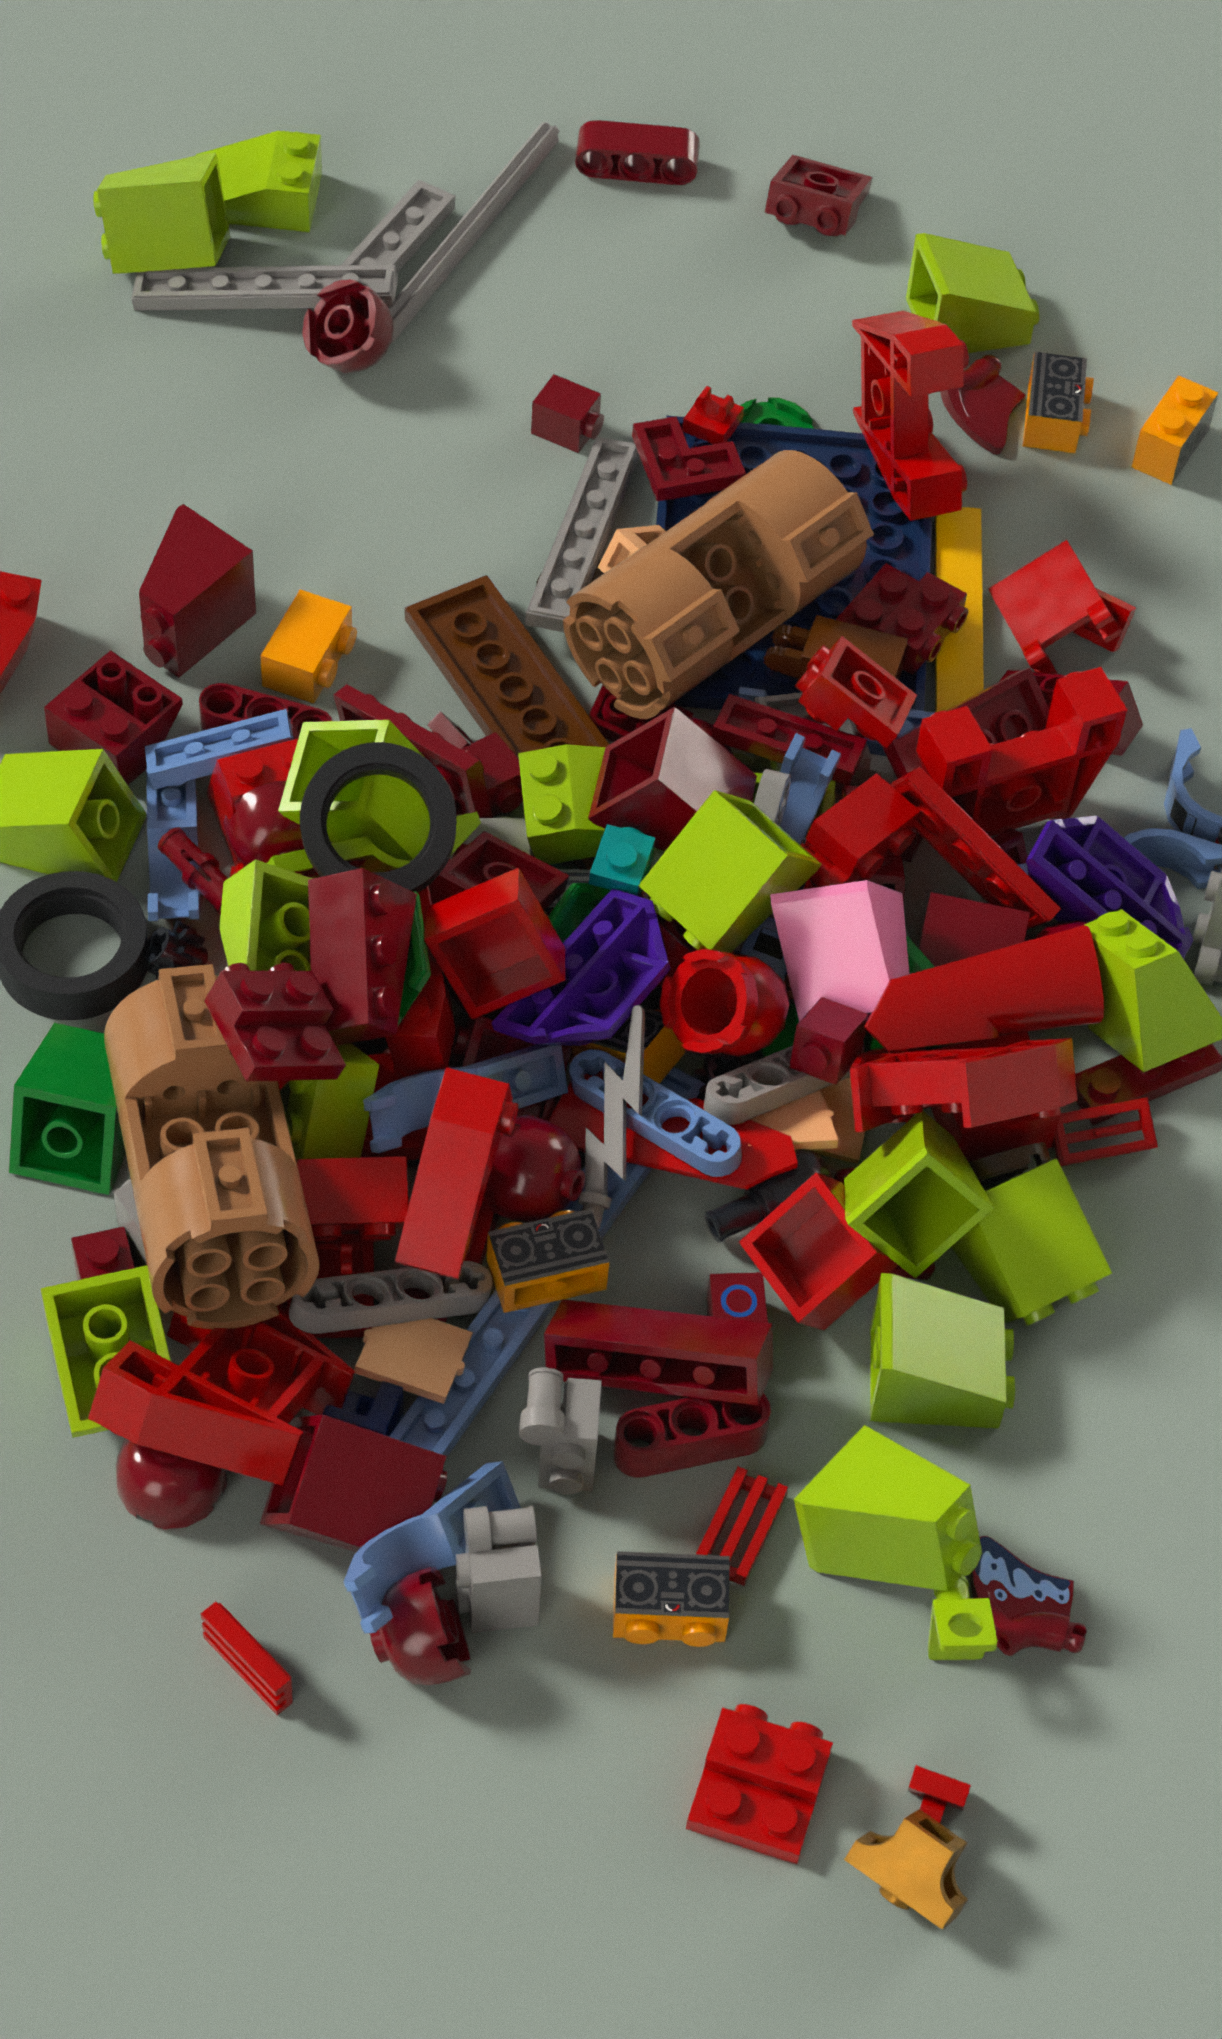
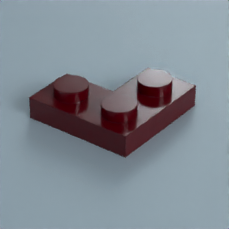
[632,416,746,502]

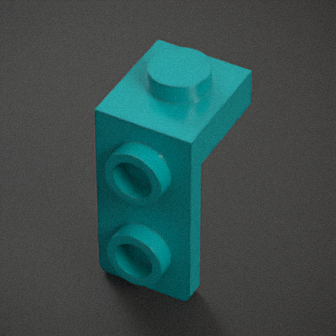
[589,824,655,896]

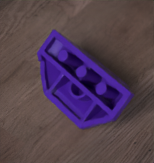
[1026,815,1193,959]
[491,888,671,1046]

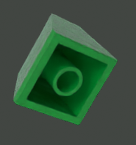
[9,1022,126,1195]

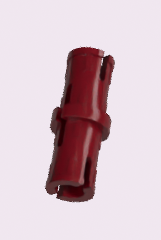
[157,827,228,915]

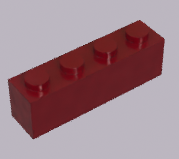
[544,1299,773,1405]

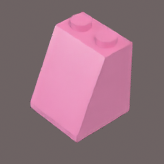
[770,880,909,1022]

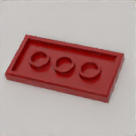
[890,766,1061,930]

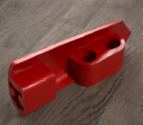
[864,925,1104,1051]
[549,1071,798,1190]

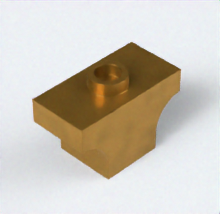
[844,1809,968,1929]

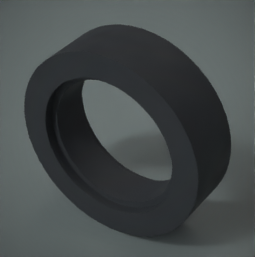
[300,742,457,893]
[0,871,149,1020]

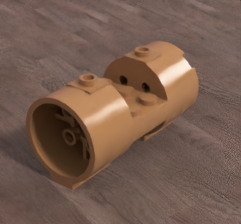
[563,450,874,719]
[104,964,319,1329]

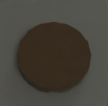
[968,1142,1051,1186]

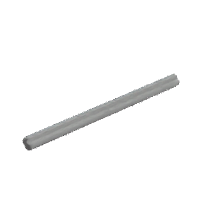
[389,122,559,343]

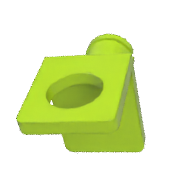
[927,1575,997,1660]

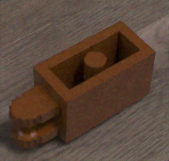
[763,615,908,681]

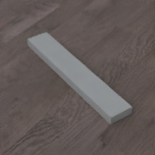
[131,265,398,311]
[526,437,639,632]

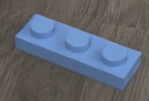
[145,709,294,790]

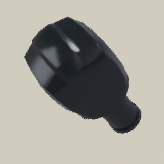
[705,1149,832,1243]

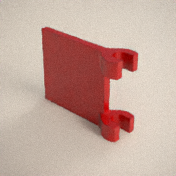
[988,540,1122,674]

